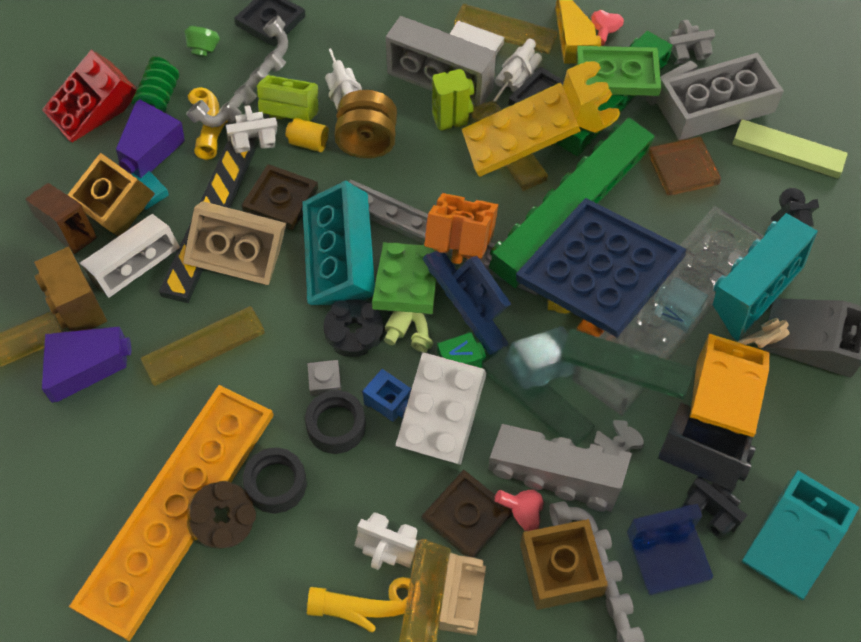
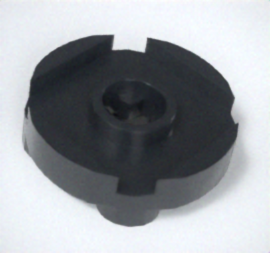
[323,299,384,357]

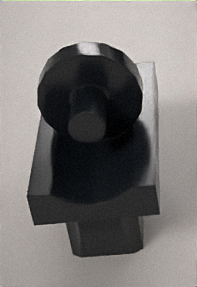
[771,187,819,227]
[682,476,748,539]

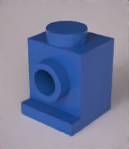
[362,369,412,422]

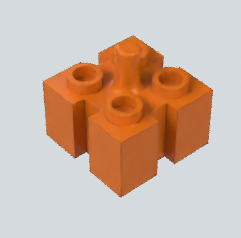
[424,193,499,264]

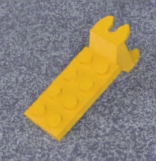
[462,61,620,177]

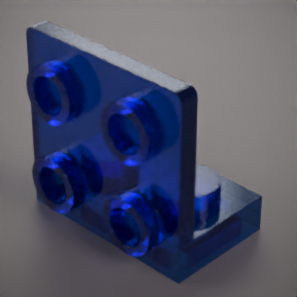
[627,504,713,595]

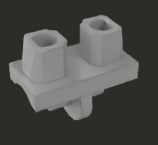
[668,20,715,65]

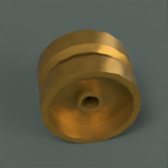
[335,90,397,159]

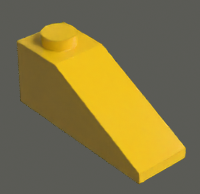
[555,0,601,64]

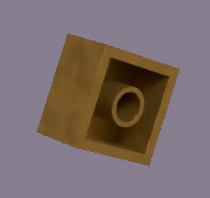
[68,153,155,237]
[34,246,108,331]
[520,519,608,610]

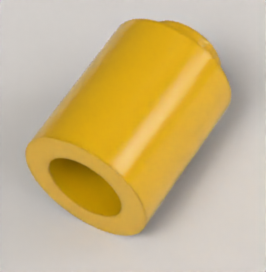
[285,118,329,152]

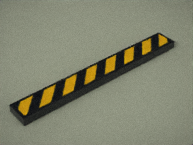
[159,137,259,303]

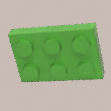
[576,46,661,96]
[372,242,437,314]

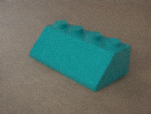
[302,180,375,305]
[712,213,818,341]

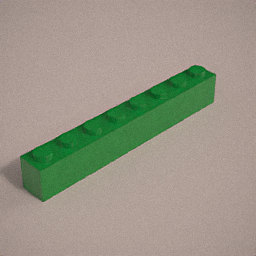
[489,117,655,289]

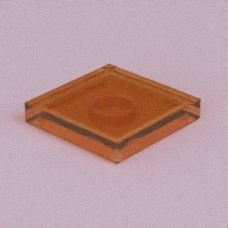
[649,137,721,196]

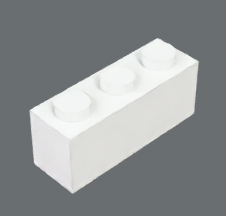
[80,214,180,298]

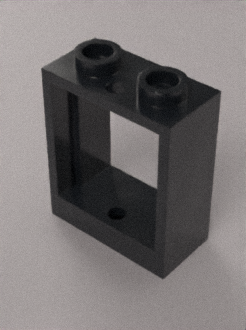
[658,403,756,491]

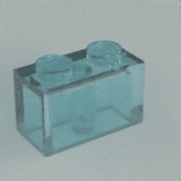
[505,326,582,389]

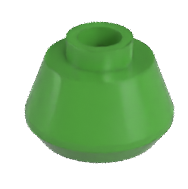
[184,26,220,57]

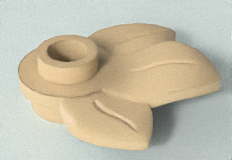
[737,318,790,348]

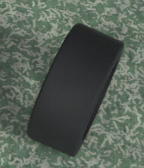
[305,390,366,454]
[243,447,307,514]

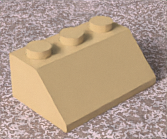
[183,201,286,285]

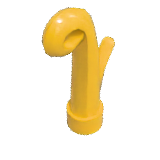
[188,87,228,160]
[307,577,419,632]

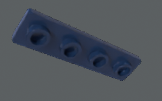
[423,251,511,355]

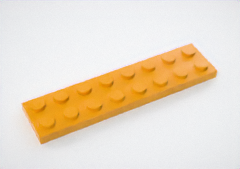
[69,385,274,642]

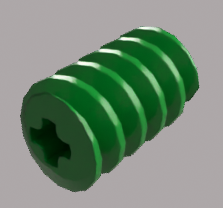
[132,56,180,112]

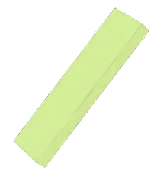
[732,119,848,179]

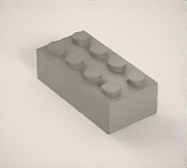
[386,16,496,110]
[656,53,784,141]

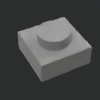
[308,360,341,396]

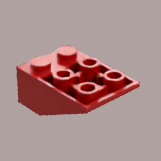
[42,49,137,142]

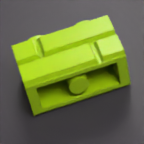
[432,69,474,131]
[257,75,318,121]

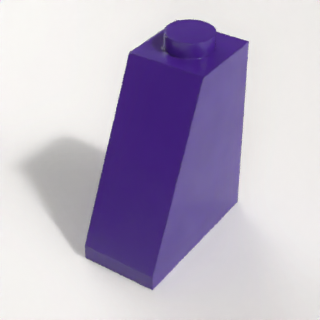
[116,99,185,178]
[42,326,132,403]

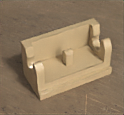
[439,553,486,636]

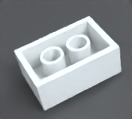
[395,352,486,465]

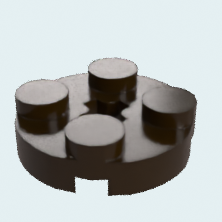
[187,481,256,549]

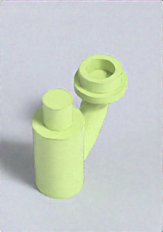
[384,311,433,353]

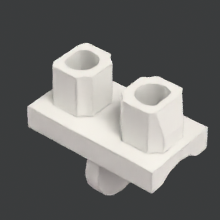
[226,105,277,153]
[355,512,417,570]

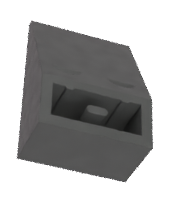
[761,298,861,378]

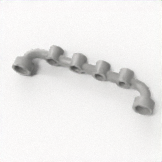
[186,16,288,127]
[550,501,645,642]

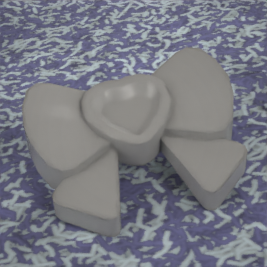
[594,420,644,456]

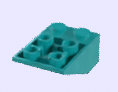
[741,470,860,600]

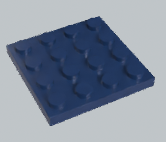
[516,198,686,338]

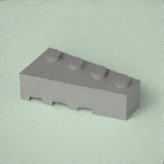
[488,424,632,512]

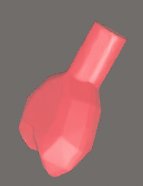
[591,10,624,46]
[494,490,544,531]

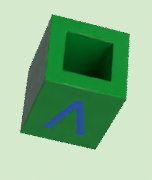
[437,332,486,368]

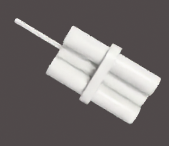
[493,39,542,102]
[325,49,362,109]

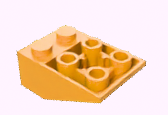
[690,334,770,438]

